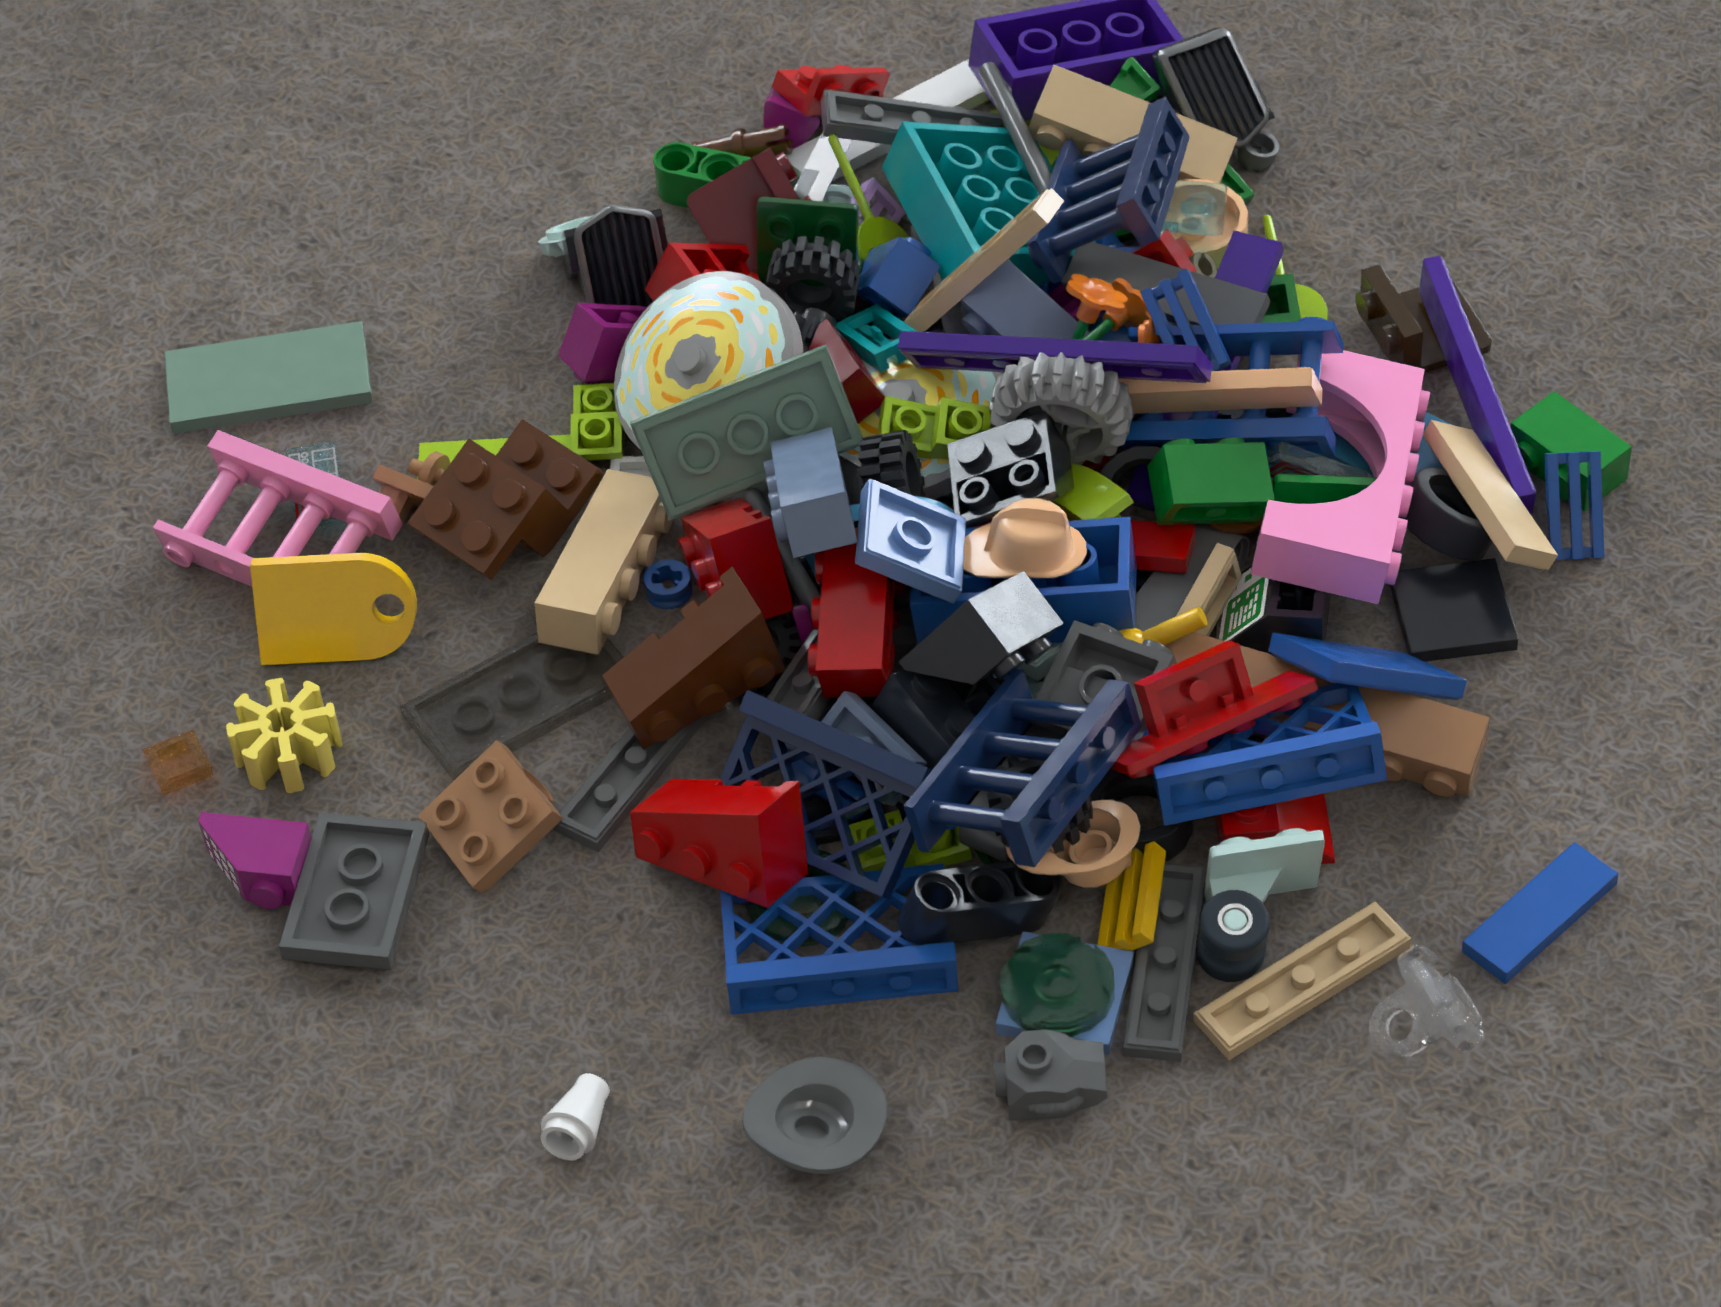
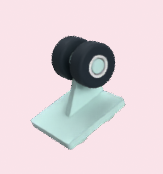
[1197,828,1325,982]

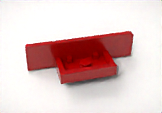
[1110,640,1318,778]

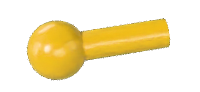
[1119,606,1208,646]

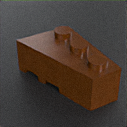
[602,566,785,750]

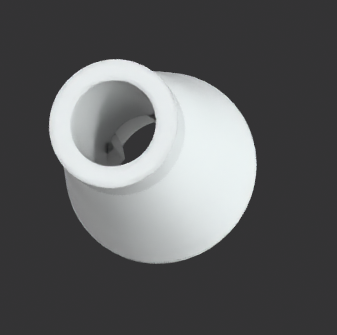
[541,1074,610,1160]

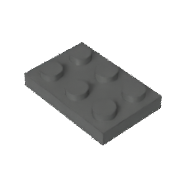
[279,812,429,970]

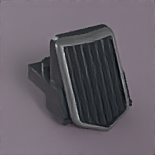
[1149,27,1275,148]
[561,205,668,306]

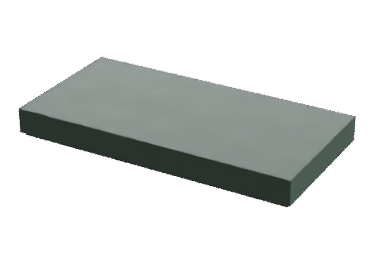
[165,321,373,434]
[630,344,863,520]

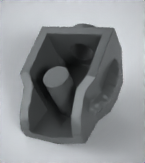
[994,1030,1107,1121]

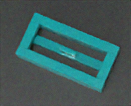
[836,304,916,372]

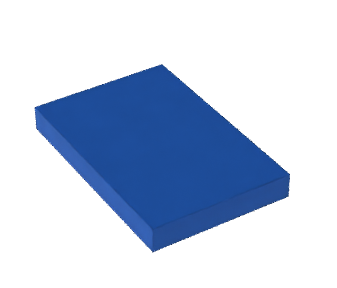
[1268,633,1467,700]

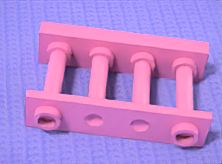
[153,430,403,587]

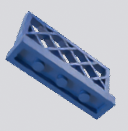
[1142,683,1387,826]
[720,863,958,1015]

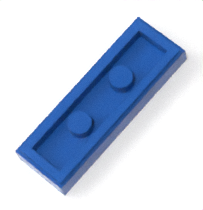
[1462,842,1619,984]

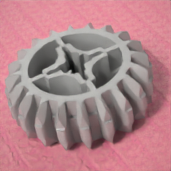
[989,352,1133,465]

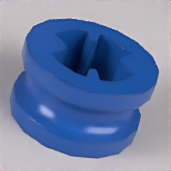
[644,559,692,609]

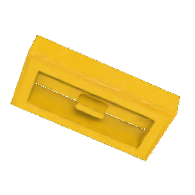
[1097,841,1166,951]

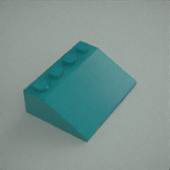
[882,121,1095,286]

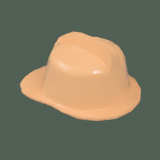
[963,498,1087,578]
[1005,800,1141,888]

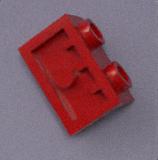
[771,65,890,116]

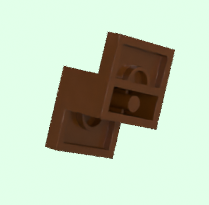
[407,419,605,580]

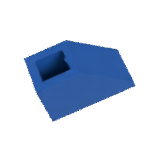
[857,236,941,319]

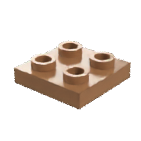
[418,740,563,893]

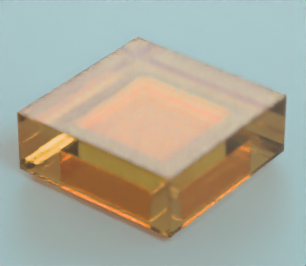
[142,729,214,796]

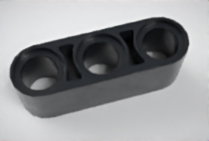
[897,861,1064,945]

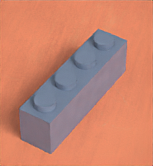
[960,259,1142,421]
[763,427,857,558]

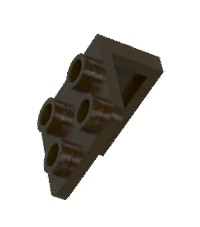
[1355,264,1492,373]

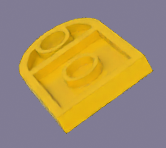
[250,553,417,665]

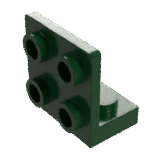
[757,197,863,297]

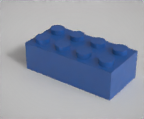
[910,517,1137,645]

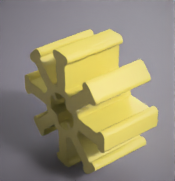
[226,678,343,793]

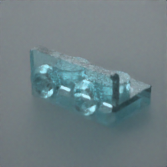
[1162,179,1227,237]

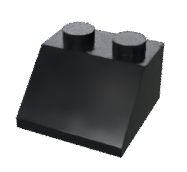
[899,571,1064,684]

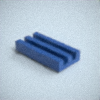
[1140,268,1232,371]
[1544,451,1605,560]

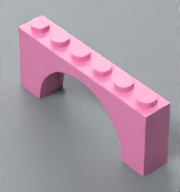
[1250,350,1430,604]

